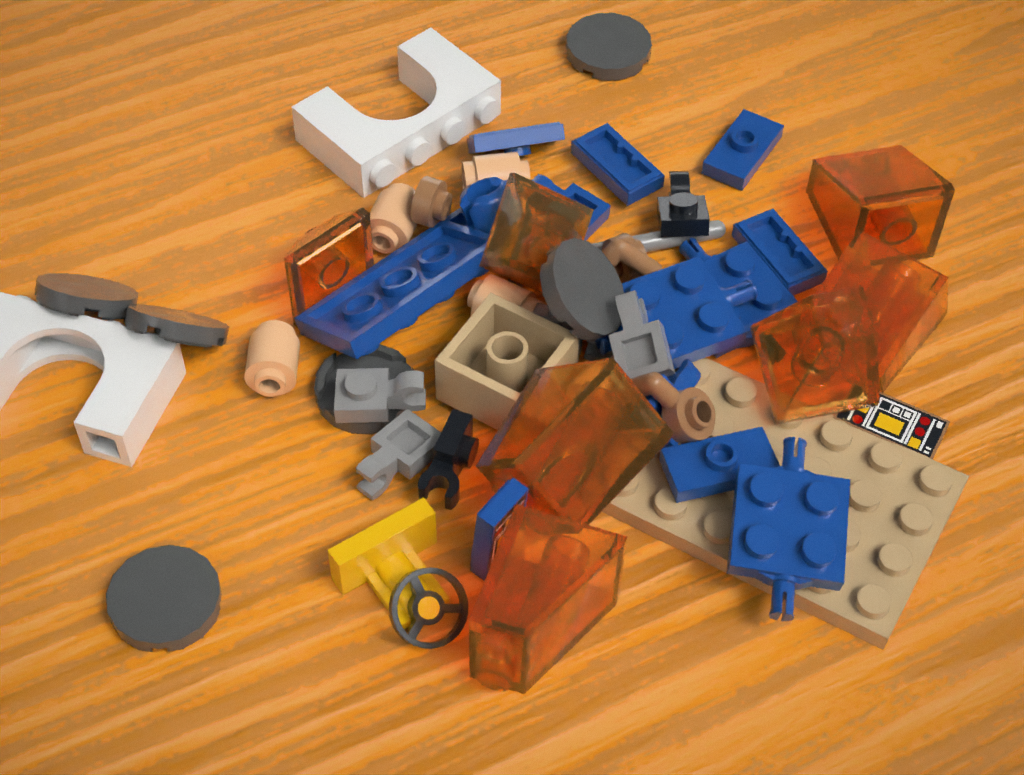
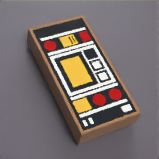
[833,381,950,459]

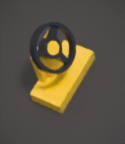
[327,497,469,649]

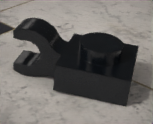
[657,171,710,237]
[418,409,479,510]

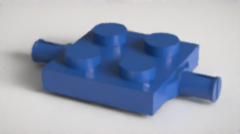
[679,238,802,365]
[595,256,757,369]
[726,437,850,622]

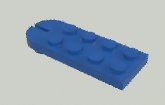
[294,176,532,359]

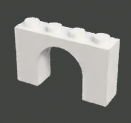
[291,27,501,198]
[0,292,186,467]

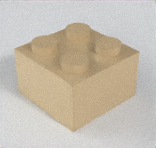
[434,293,579,443]

